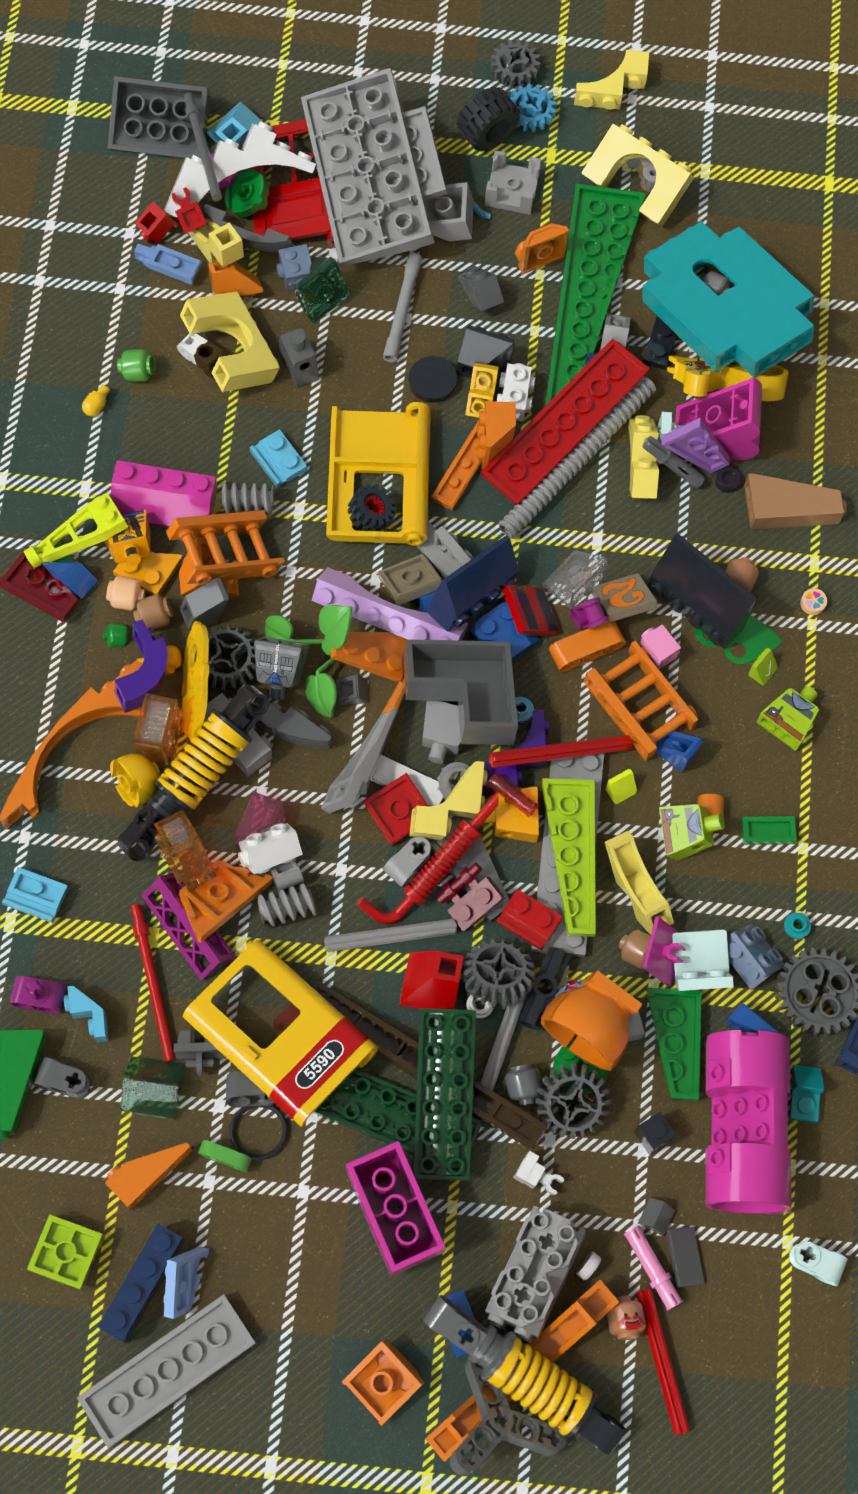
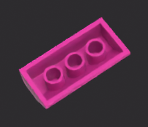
[110,460,218,528]

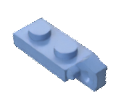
[134,243,202,285]

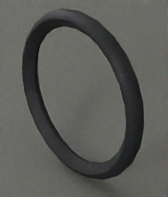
[229,1105,288,1161]

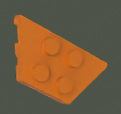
[179,860,273,943]

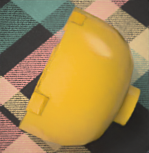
[110,753,160,807]

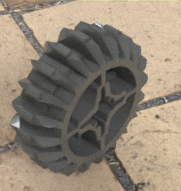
[194,624,256,693]
[462,938,535,1008]
[535,1063,611,1139]

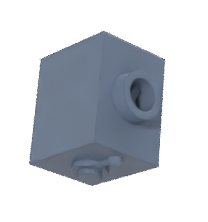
[276,244,315,291]

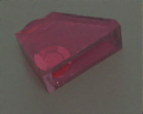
[234,791,287,848]

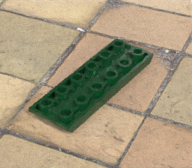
[413,1008,476,1181]
[313,1069,483,1155]

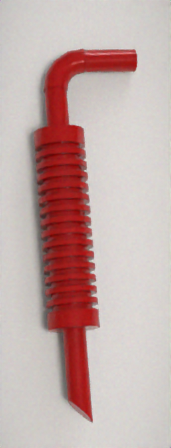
[356,791,499,925]

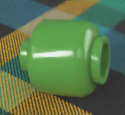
[117,349,156,382]

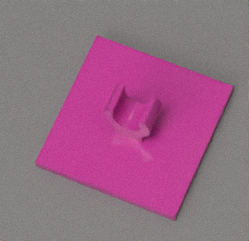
[643,917,686,987]

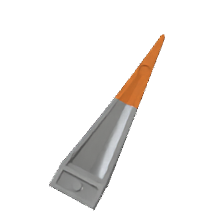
[321,672,405,814]

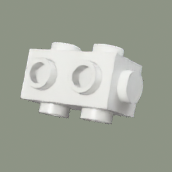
[497,363,535,422]
[238,823,303,874]

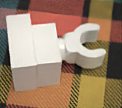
[513,1151,564,1195]

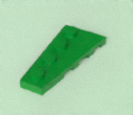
[646,987,702,1101]

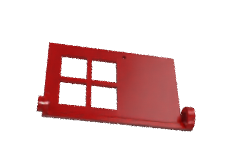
[249,119,335,248]

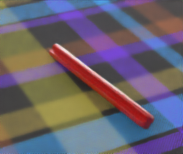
[489,735,633,768]

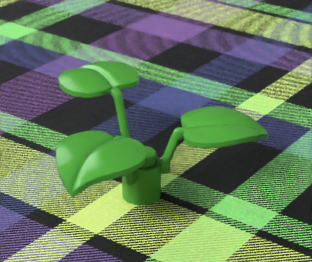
[265,604,353,718]

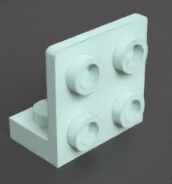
[672,929,734,991]

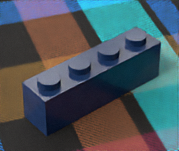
[98,1224,185,1344]

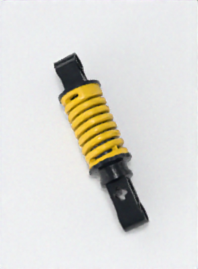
[118,685,269,862]

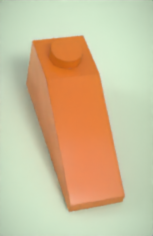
[105,1142,193,1211]

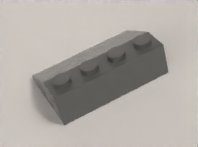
[108,76,211,159]

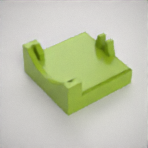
[27,1214,105,1290]

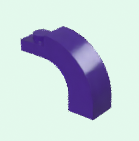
[114,619,167,713]

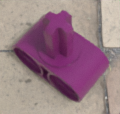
[10,976,67,1014]

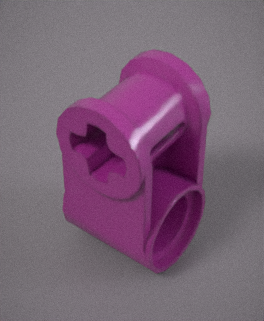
[570,596,609,629]

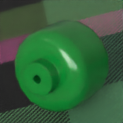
[103,623,129,648]

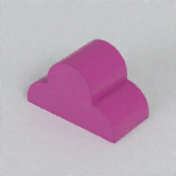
[675,377,762,461]

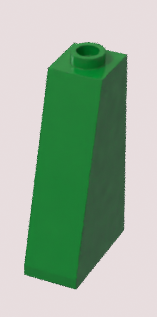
[0,1029,47,1140]

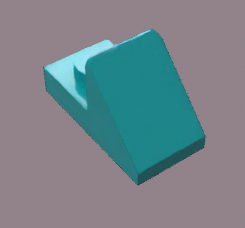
[789,1065,824,1123]

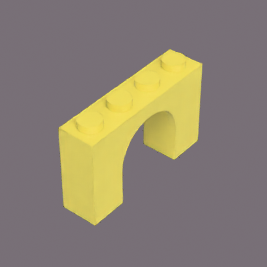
[582,124,694,227]
[180,292,280,392]

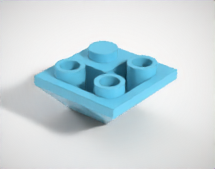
[206,102,264,150]

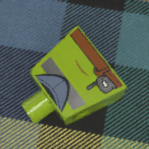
[757,686,819,751]
[659,804,725,861]

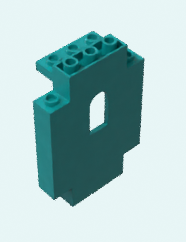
[643,221,814,378]

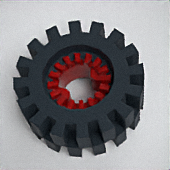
[347,484,397,531]

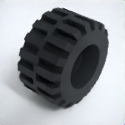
[457,86,521,152]

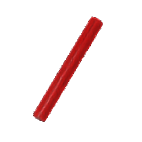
[636,1289,690,1435]

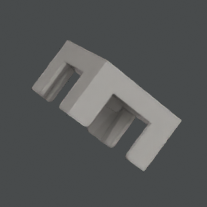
[485,150,541,215]

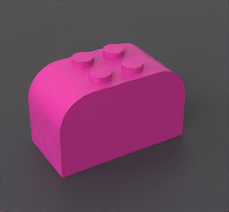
[346,1141,446,1276]

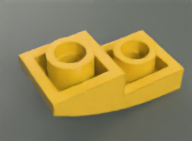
[465,363,499,418]

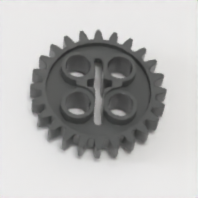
[775,948,858,1036]

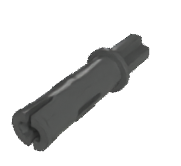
[642,436,705,488]

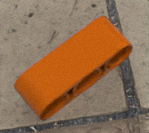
[549,621,626,672]

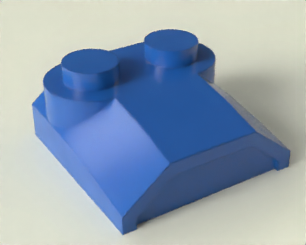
[469,602,540,661]

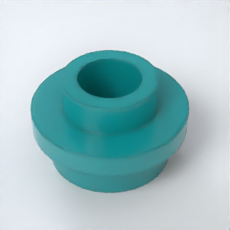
[784,912,811,939]

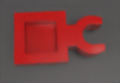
[172,187,207,235]

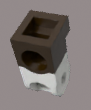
[177,333,224,379]

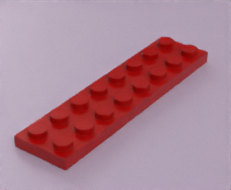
[480,338,650,505]

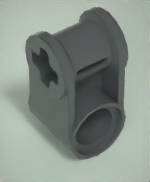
[33,1058,91,1098]
[226,1071,275,1108]

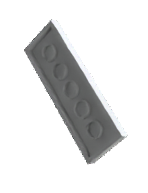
[77,1294,256,1448]

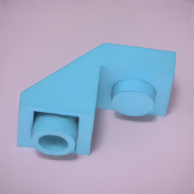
[64,986,109,1043]

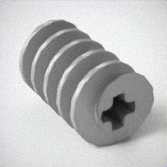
[222,482,274,515]
[257,883,317,929]

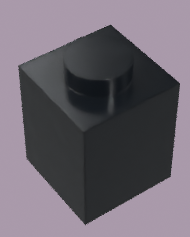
[634,1111,676,1155]

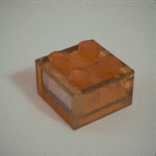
[133,693,184,765]
[154,810,217,890]

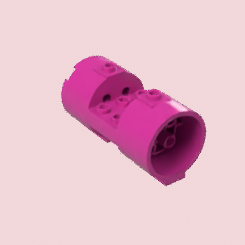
[705,1030,791,1215]

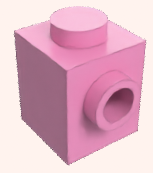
[639,624,681,669]

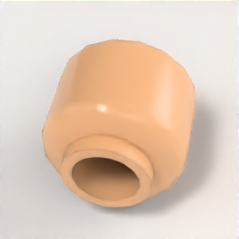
[106,576,145,611]

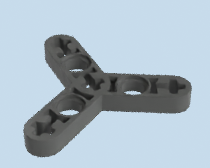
[450,1360,566,1476]

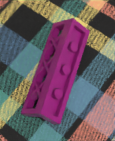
[141,872,236,981]

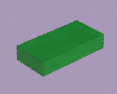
[741,816,797,845]

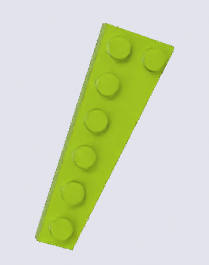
[542,778,596,937]

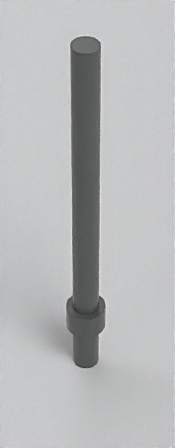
[184,93,222,201]

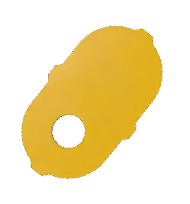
[182,621,209,739]

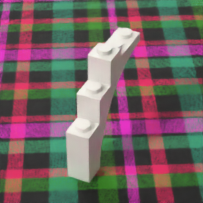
[164,122,316,217]

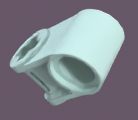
[789,1242,848,1286]

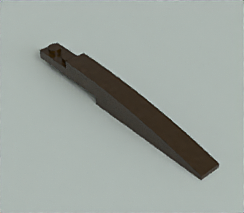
[311,980,547,1151]

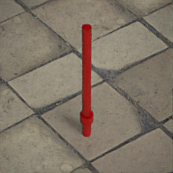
[130,904,176,1063]

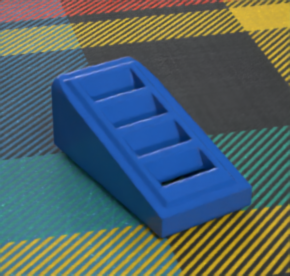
[725,1003,780,1034]

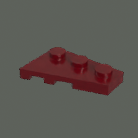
[0,546,78,623]

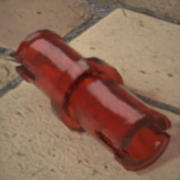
[487,772,539,818]

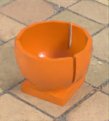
[541,970,642,1071]

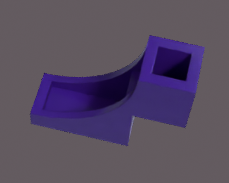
[484,710,550,795]

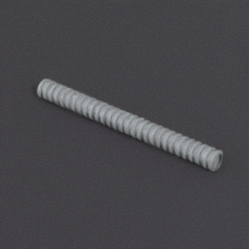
[498,377,656,539]

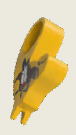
[667,356,788,401]

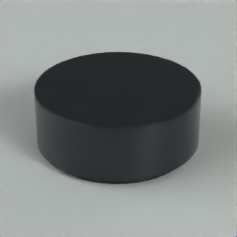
[715,467,741,493]

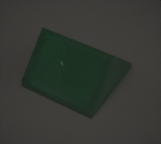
[121,1056,186,1120]

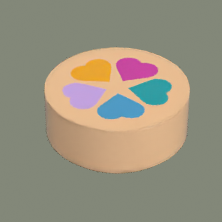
[800,588,827,615]

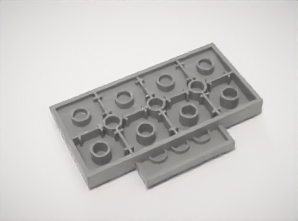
[301,68,448,266]

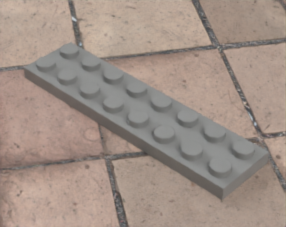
[531,754,604,958]

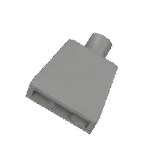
[422,701,463,764]

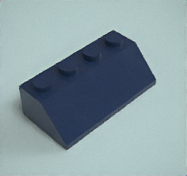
[426,535,519,632]

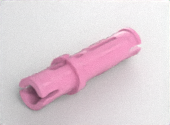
[624,1225,683,1311]

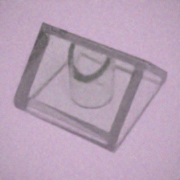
[542,550,608,609]

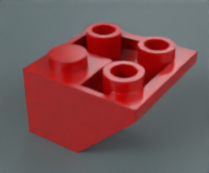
[399,951,464,1010]

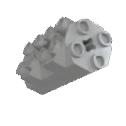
[485,1206,586,1343]

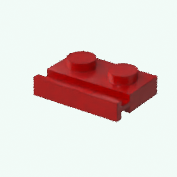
[496,889,563,951]

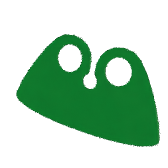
[695,615,782,664]

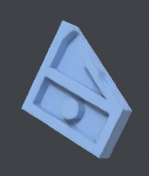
[163,1247,209,1319]

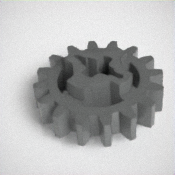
[490,40,540,87]

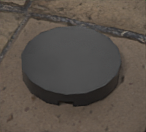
[409,356,457,402]

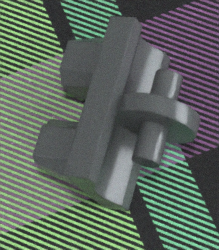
[174,1030,226,1075]

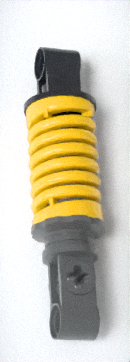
[423,1295,627,1455]

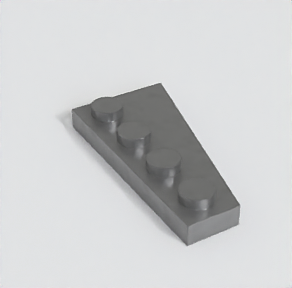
[426,816,509,923]

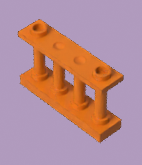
[166,510,285,585]
[584,641,698,762]

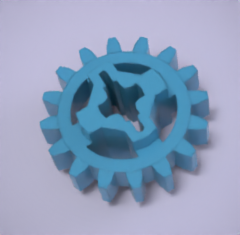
[510,83,557,132]

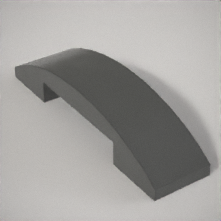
[204,204,294,253]

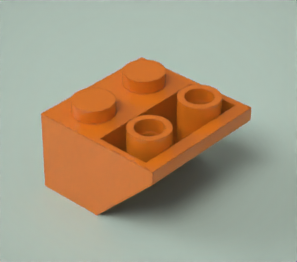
[477,401,516,469]

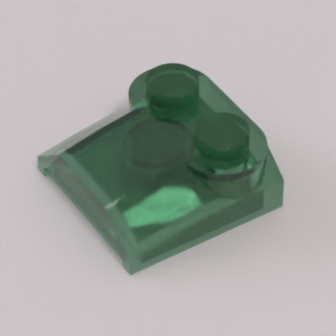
[294,256,351,323]

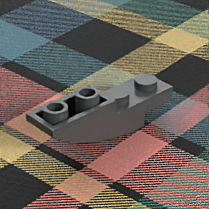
[237,684,332,750]

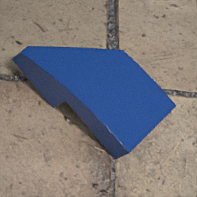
[43,561,98,599]

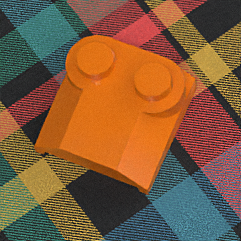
[515,223,569,275]
[342,1339,424,1426]

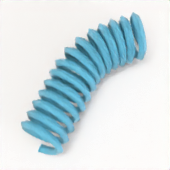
[473,202,491,219]

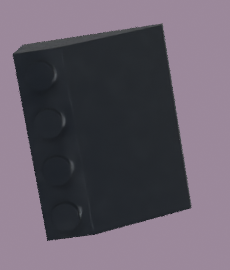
[648,533,757,649]

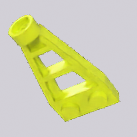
[23,492,128,568]

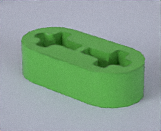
[198,1140,252,1172]

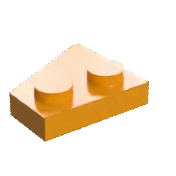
[113,553,183,596]

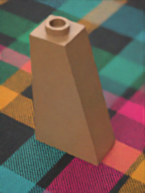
[744,474,847,530]

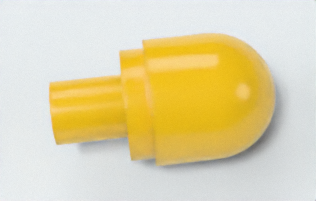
[82,384,110,417]

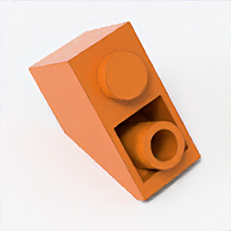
[208,262,263,297]

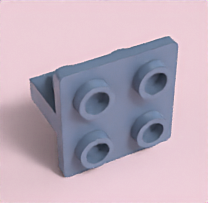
[727,924,784,990]

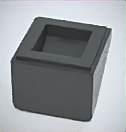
[336,674,368,705]

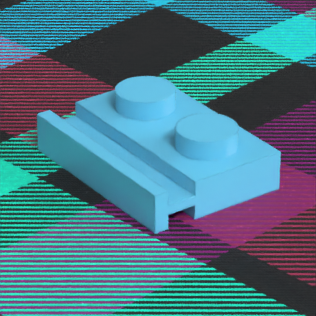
[250,429,307,488]
[2,867,69,923]

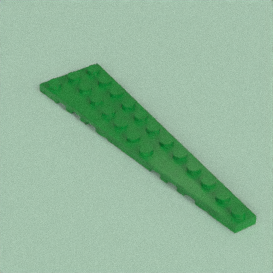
[545,183,646,406]

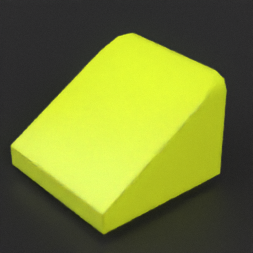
[605,769,637,804]

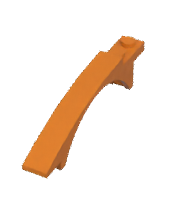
[0,660,149,829]
[425,1279,620,1462]

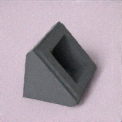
[638,1198,675,1236]

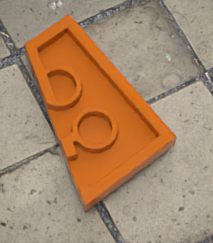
[330,632,407,682]

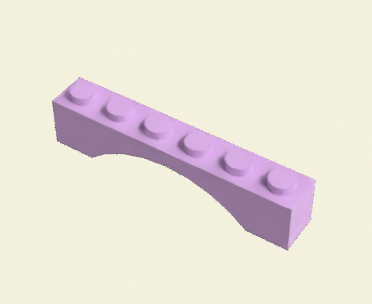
[312,567,468,641]

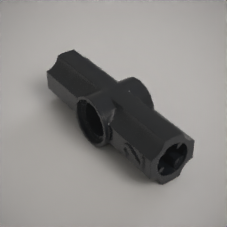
[518,947,571,1031]

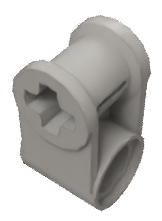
[382,836,431,888]

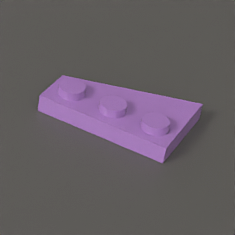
[661,418,730,473]

